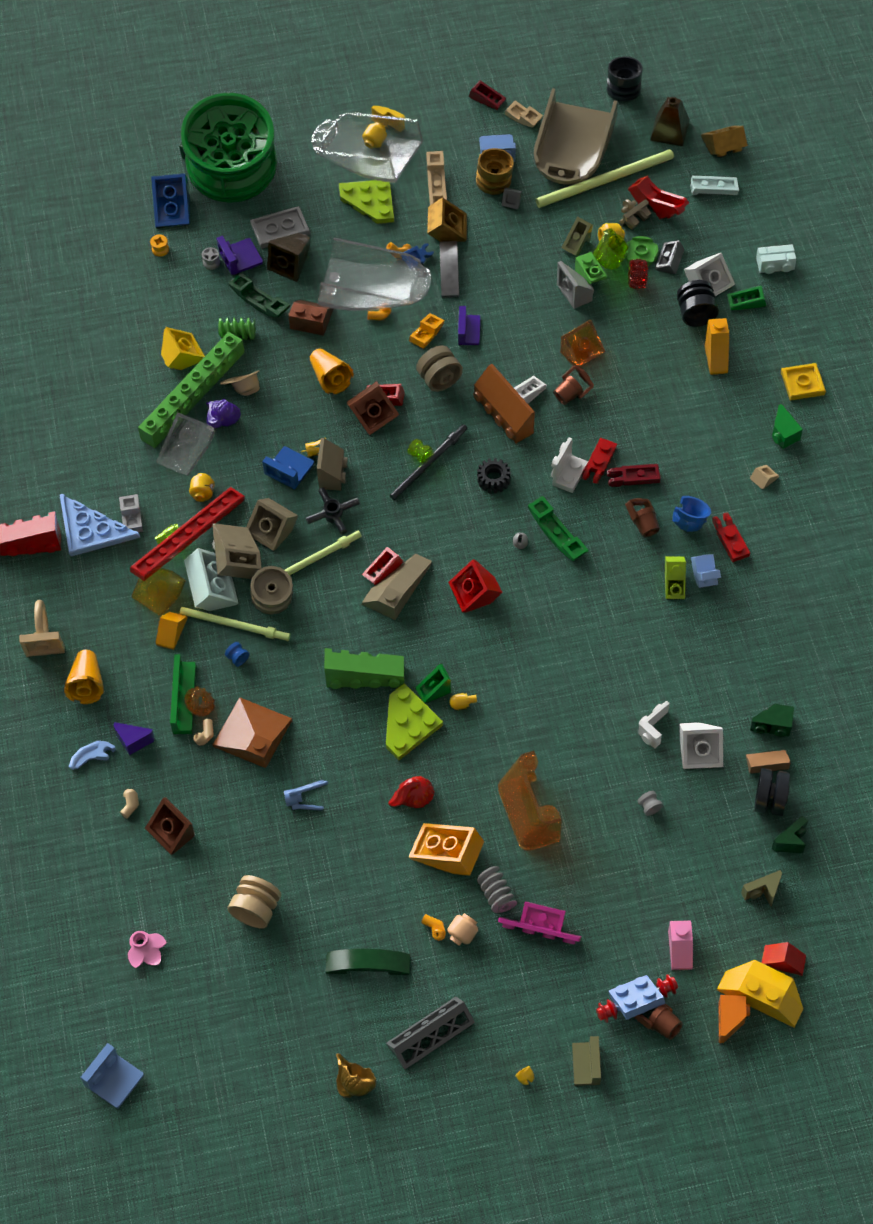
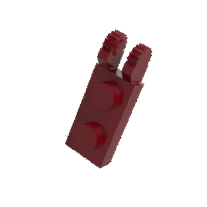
[607,464,661,487]

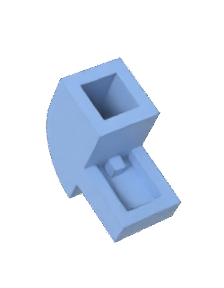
[691,554,721,588]

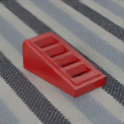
[367,384,405,406]
[362,547,404,585]

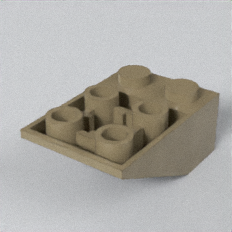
[213,524,262,579]

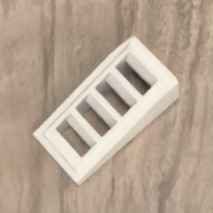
[514,376,547,404]

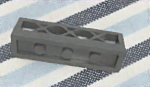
[386,997,475,1069]

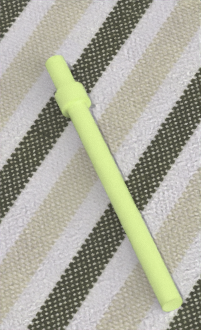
[285,531,362,576]
[180,607,290,641]

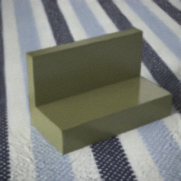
[572,1036,601,1086]

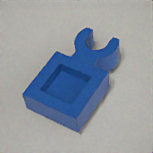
[401,243,434,270]

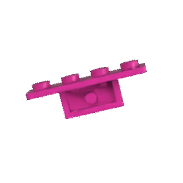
[498,901,581,944]

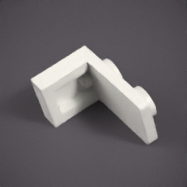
[638,701,670,748]

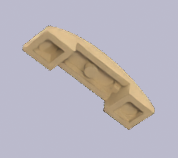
[426,151,447,205]

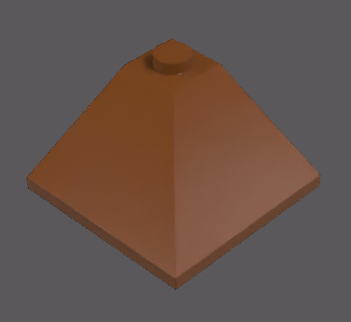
[213,697,292,768]

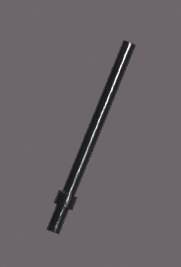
[390,424,468,500]

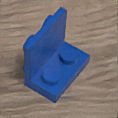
[262,446,314,489]

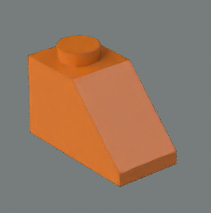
[718,995,750,1043]

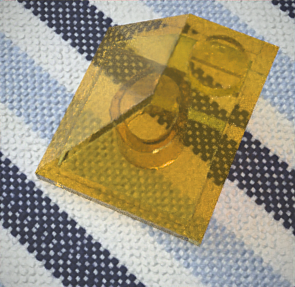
[131,568,186,616]

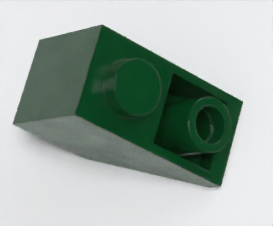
[750,704,794,737]

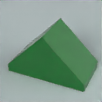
[415,664,451,703]

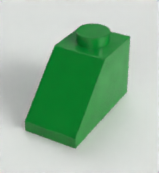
[772,404,803,449]

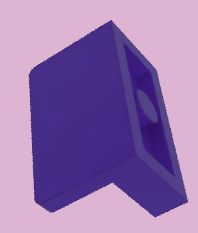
[458,306,480,345]

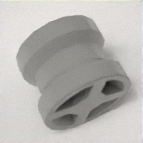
[202,247,220,270]
[638,791,663,816]

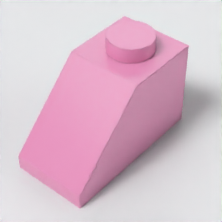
[668,921,693,970]

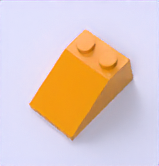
[409,823,484,876]

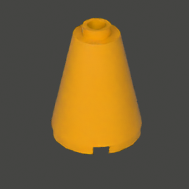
[310,349,354,394]
[64,650,104,704]

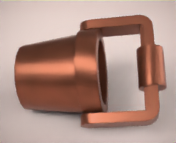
[553,365,594,405]
[625,498,660,537]
[634,1004,683,1040]

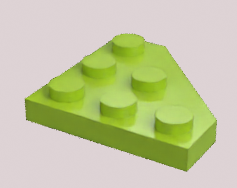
[339,179,394,224]
[386,683,443,760]

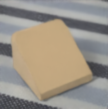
[750,465,779,489]

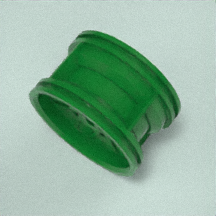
[181,93,277,203]

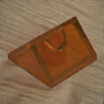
[560,320,605,366]

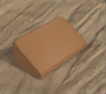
[746,750,790,773]

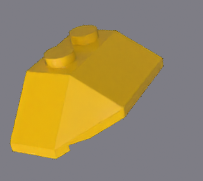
[717,960,803,1028]

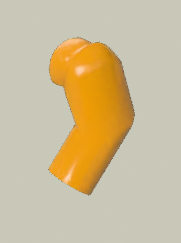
[386,242,412,257]
[422,914,446,941]

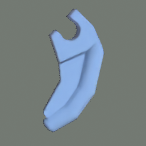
[69,741,116,770]

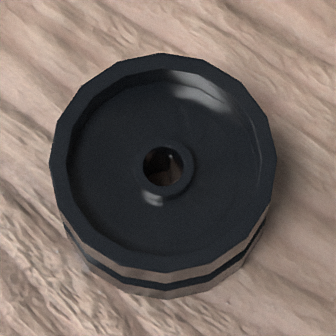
[754,768,790,816]

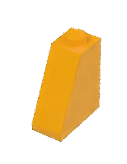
[705,318,729,375]

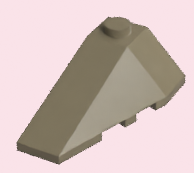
[362,554,432,620]

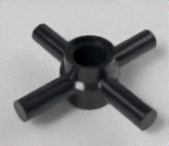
[306,488,360,535]

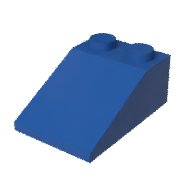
[151,173,190,228]

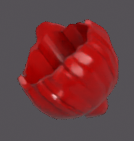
[388,776,435,808]

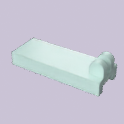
[690,176,739,195]

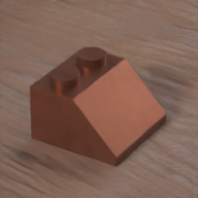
[289,300,334,336]
[347,381,399,435]

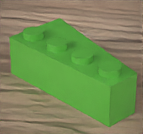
[324,648,404,689]

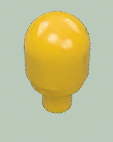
[449,693,477,710]

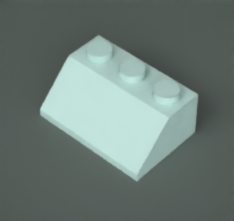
[184,548,238,611]

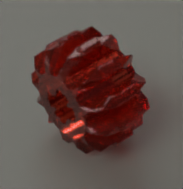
[628,259,648,289]

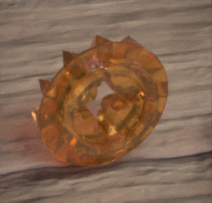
[185,686,215,716]

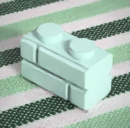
[756,244,796,274]

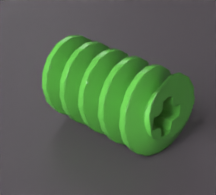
[218,318,256,340]

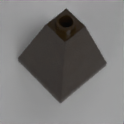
[650,97,690,146]
[267,233,310,282]

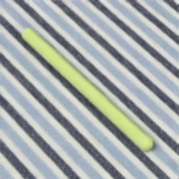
[536,150,674,208]

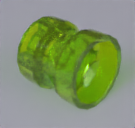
[407,439,433,463]

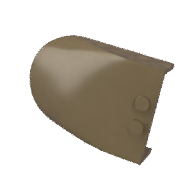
[534,88,617,184]

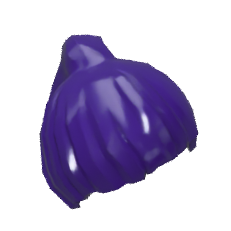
[206,399,241,428]

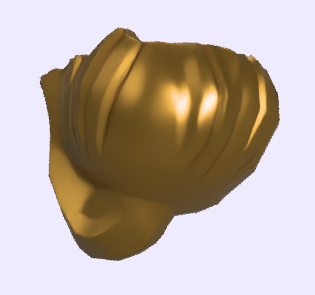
[336,1053,376,1098]

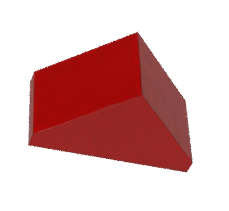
[761,942,806,976]

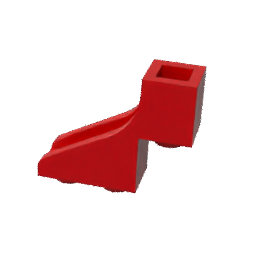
[628,176,689,219]

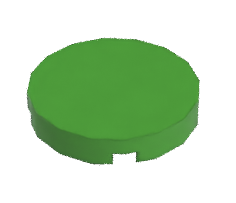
[624,236,659,267]

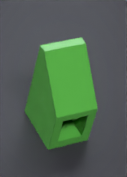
[575,252,607,284]

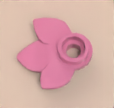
[128,931,167,968]

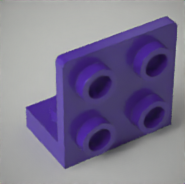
[216,236,263,276]

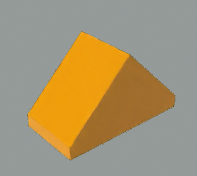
[156,612,187,650]

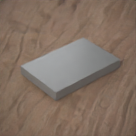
[250,206,310,249]

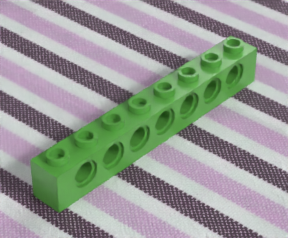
[138,332,244,448]

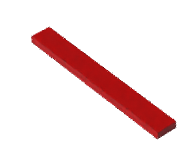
[130,487,245,581]

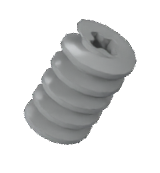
[477,866,517,913]

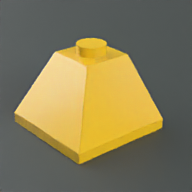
[161,327,205,370]

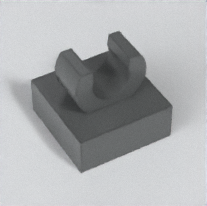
[501,188,522,209]

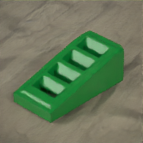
[727,285,766,310]

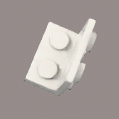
[551,437,588,493]

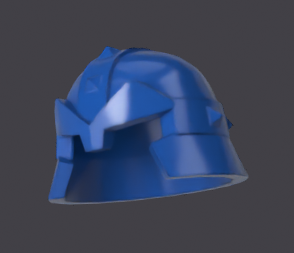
[672,496,711,532]

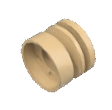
[227,875,281,928]

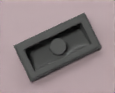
[655,240,684,274]

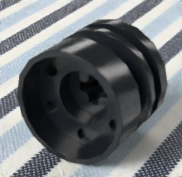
[606,56,643,101]
[677,280,719,327]

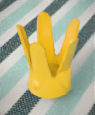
[301,438,326,458]

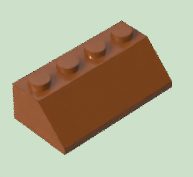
[473,364,535,443]

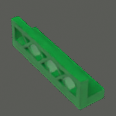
[170,654,196,734]

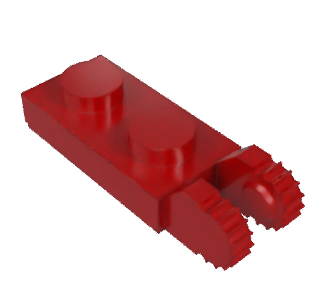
[582,438,617,484]
[712,512,750,562]

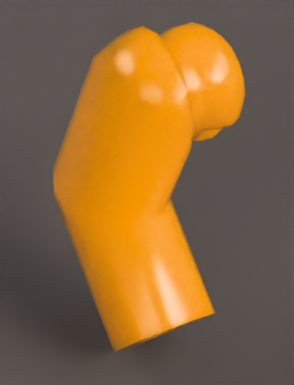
[367,303,391,320]

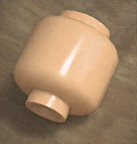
[448,914,478,946]

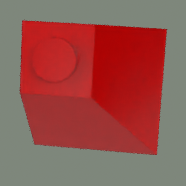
[448,559,503,613]

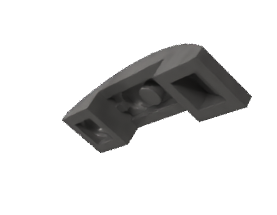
[440,241,459,298]

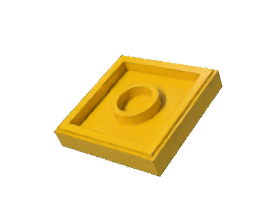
[781,363,826,401]

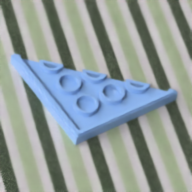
[60,494,140,556]

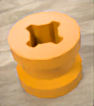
[150,234,169,257]

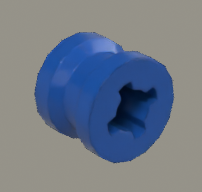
[225,642,250,667]

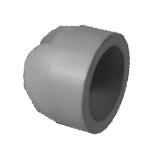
[513,532,528,549]

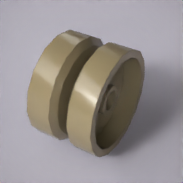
[416,345,463,392]
[250,566,293,615]

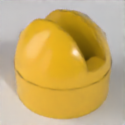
[515,1066,534,1085]

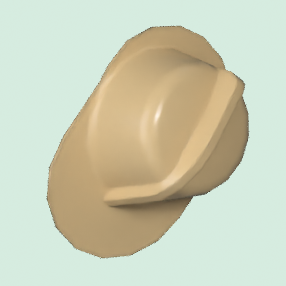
[220,370,260,396]

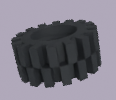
[477,458,511,494]

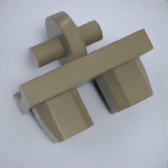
[619,199,652,230]

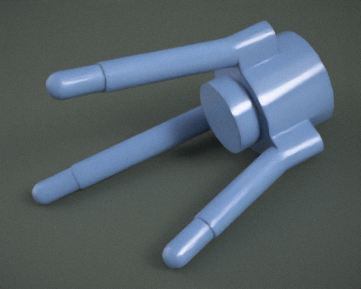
[284,780,328,810]

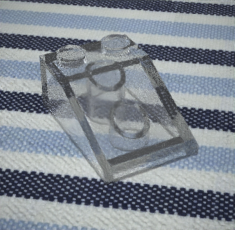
[156,412,216,476]

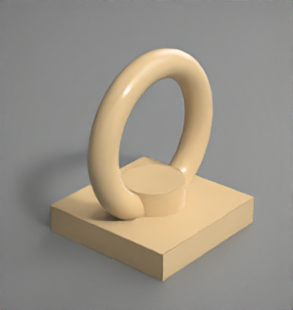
[19,600,65,657]

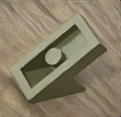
[562,217,593,256]
[741,870,782,906]

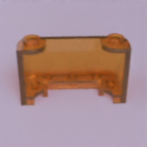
[498,751,562,850]

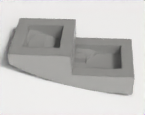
[119,494,143,532]

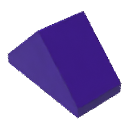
[113,722,155,755]

